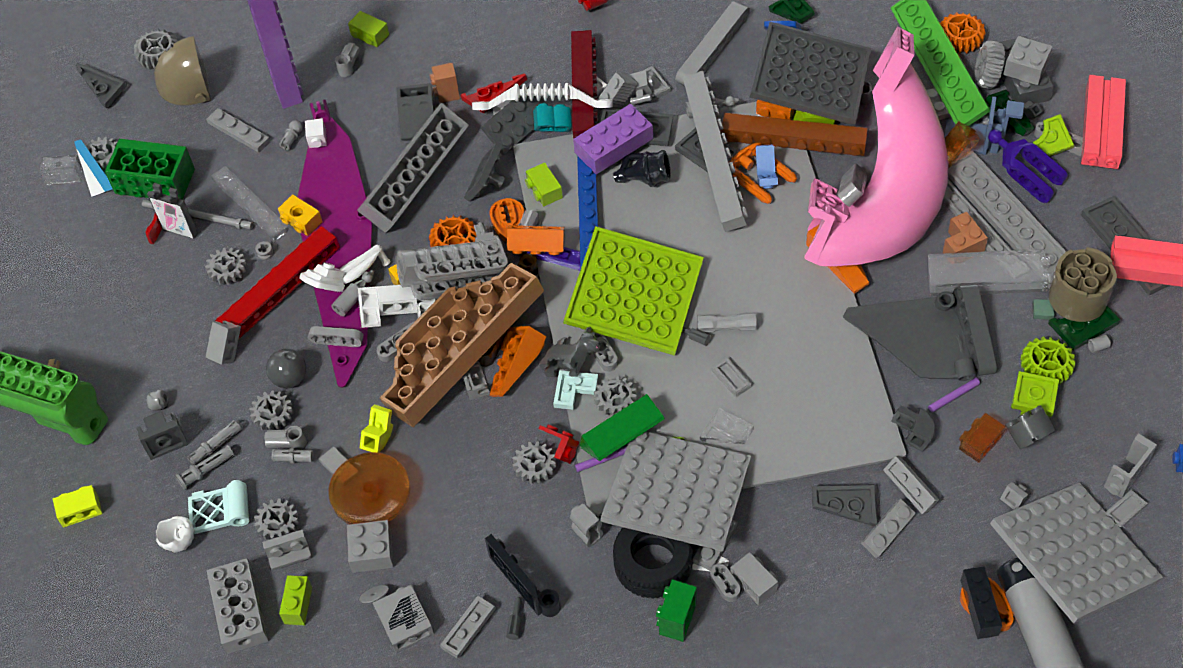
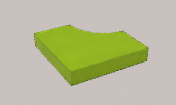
[1032,114,1074,156]

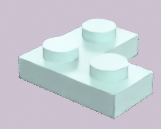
[553,370,598,410]

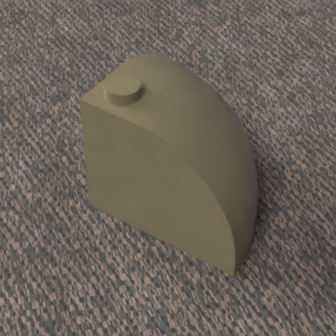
[154,36,211,105]

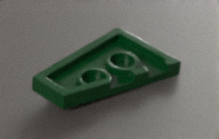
[985,89,1035,136]
[1048,306,1120,351]

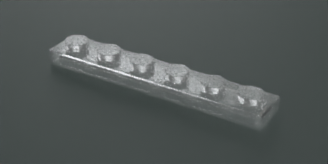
[211,166,290,240]

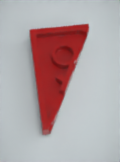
[460,73,527,113]

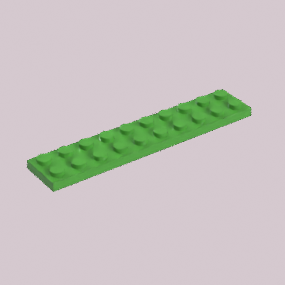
[891,0,990,131]

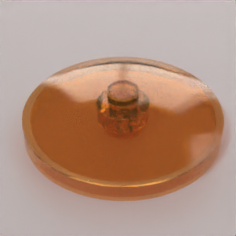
[329,452,410,525]

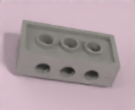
[206,558,269,654]

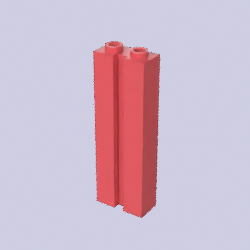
[1081,75,1126,169]
[1110,235,1183,287]

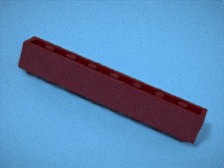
[571,30,598,139]

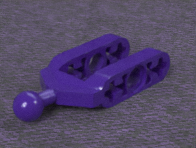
[988,129,1068,203]

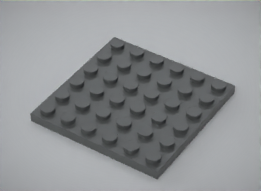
[750,22,871,125]

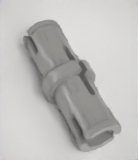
[271,448,314,464]

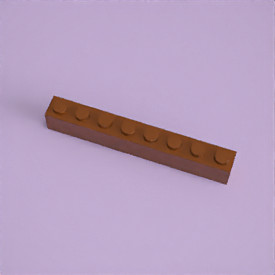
[721,113,868,156]

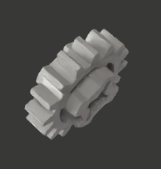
[86,137,117,171]
[205,248,247,285]
[594,376,637,416]
[249,390,293,430]
[512,441,556,484]
[254,498,299,541]

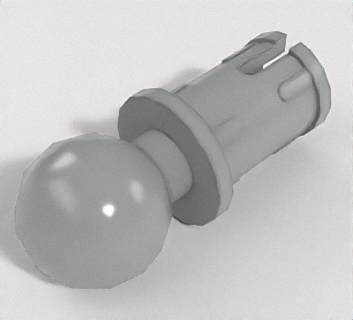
[279,120,303,150]

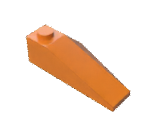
[806,224,869,294]
[489,326,547,397]

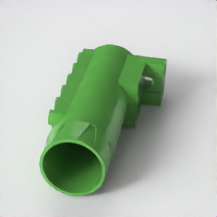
[0,351,108,445]

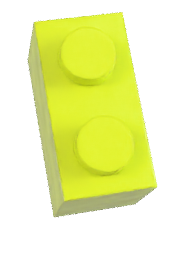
[53,485,102,528]

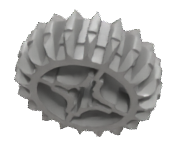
[134,29,178,69]
[974,41,1005,89]

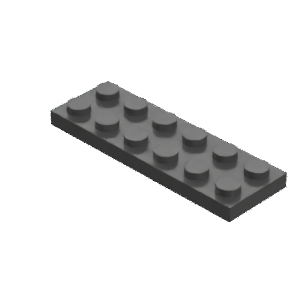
[1081,196,1170,295]

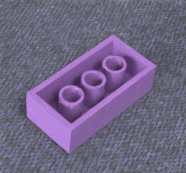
[573,104,653,174]

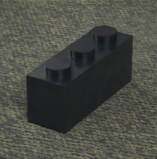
[960,566,1002,639]

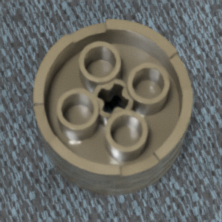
[1049,247,1117,322]

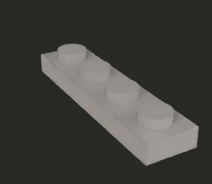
[206,108,270,153]

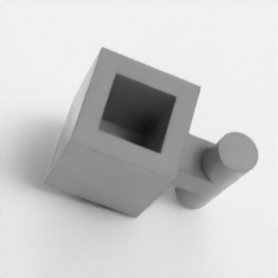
[629,70,655,105]

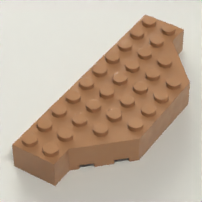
[380,263,544,428]

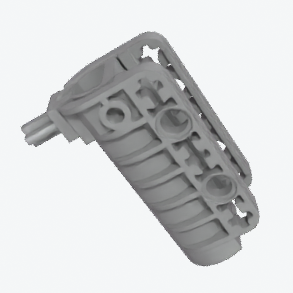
[396,222,508,300]

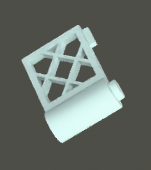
[188,480,249,534]

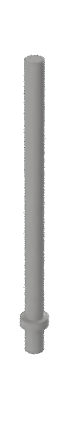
[142,200,253,229]

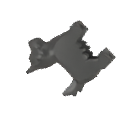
[539,327,601,377]

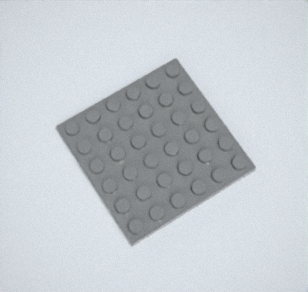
[601,432,751,551]
[990,483,1163,624]

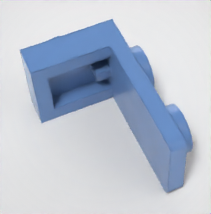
[755,144,778,188]

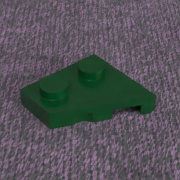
[768,0,815,24]

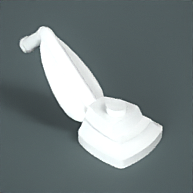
[300,245,391,292]

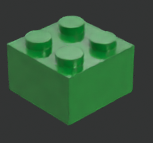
[656,580,697,642]

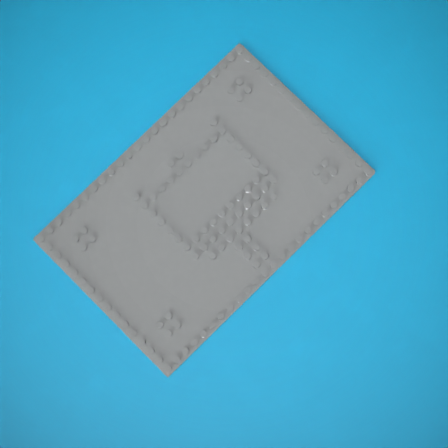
[513,102,906,516]

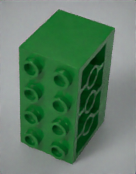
[105,139,195,200]

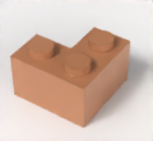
[429,63,460,103]
[943,211,988,266]

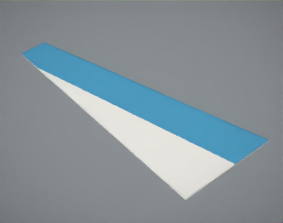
[74,139,112,197]

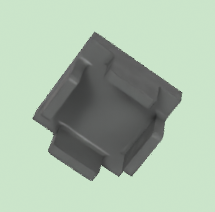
[137,411,188,460]

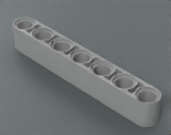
[675,1,750,85]
[838,163,867,207]

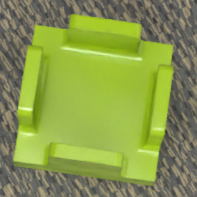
[1011,371,1059,417]

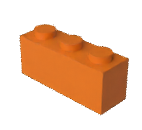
[507,225,565,255]

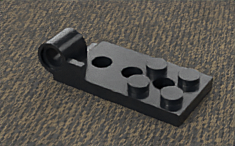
[485,534,560,617]

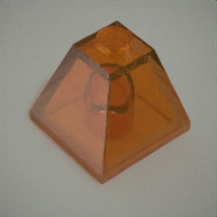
[945,121,980,169]

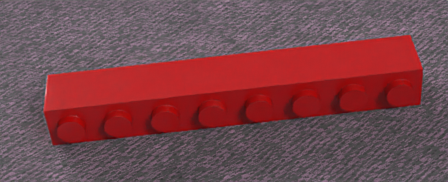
[215,226,340,340]

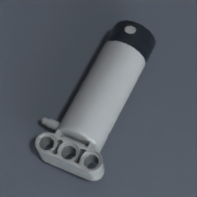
[997,557,1084,668]

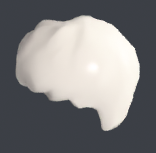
[156,516,195,553]

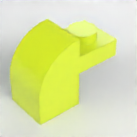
[360,404,393,454]

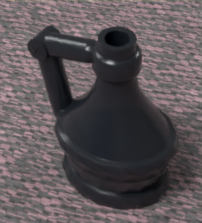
[613,150,671,187]

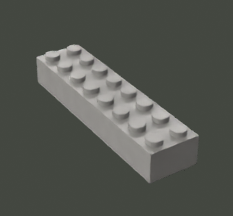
[357,103,469,233]

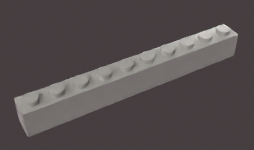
[683,71,748,232]

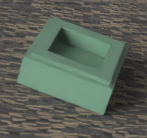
[1032,299,1054,319]

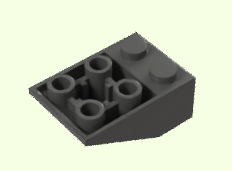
[396,83,435,140]

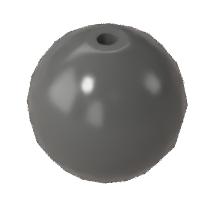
[266,349,306,388]

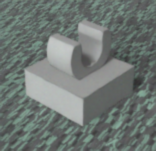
[1000,482,1028,510]

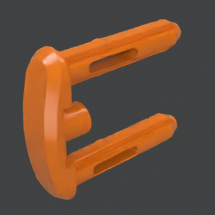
[729,143,797,204]

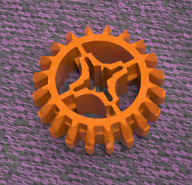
[941,12,985,54]
[429,214,477,247]

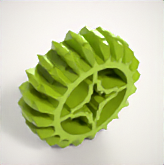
[1020,336,1075,385]

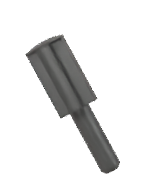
[682,327,711,346]
[506,597,522,640]

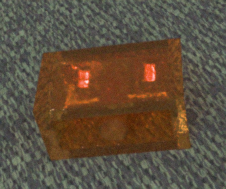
[959,413,1006,463]

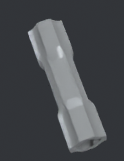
[697,313,756,332]

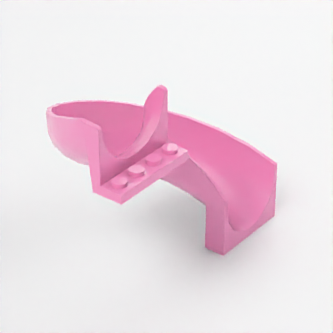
[805,26,948,266]

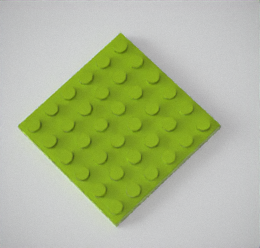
[563,226,704,356]

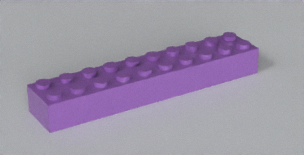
[247,0,304,109]

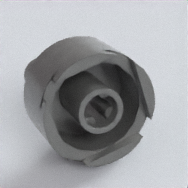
[1005,405,1055,449]

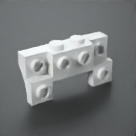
[358,285,435,328]

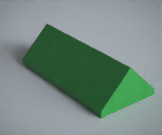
[580,394,665,461]

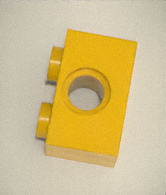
[278,194,322,236]

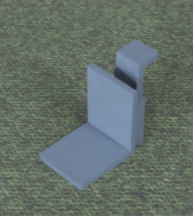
[944,97,1024,155]

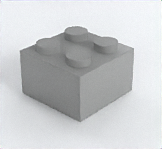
[1003,36,1053,85]
[347,520,394,573]

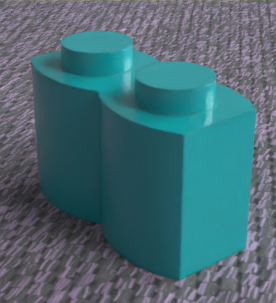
[533,103,572,132]

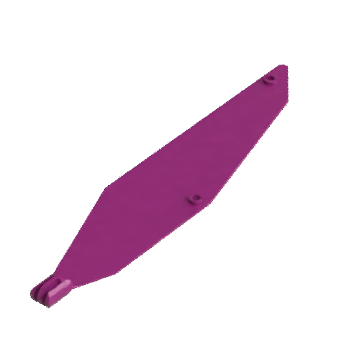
[297,100,372,388]

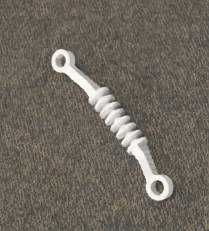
[472,83,613,110]

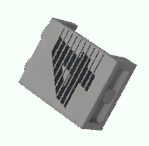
[1104,433,1157,498]
[373,585,434,653]

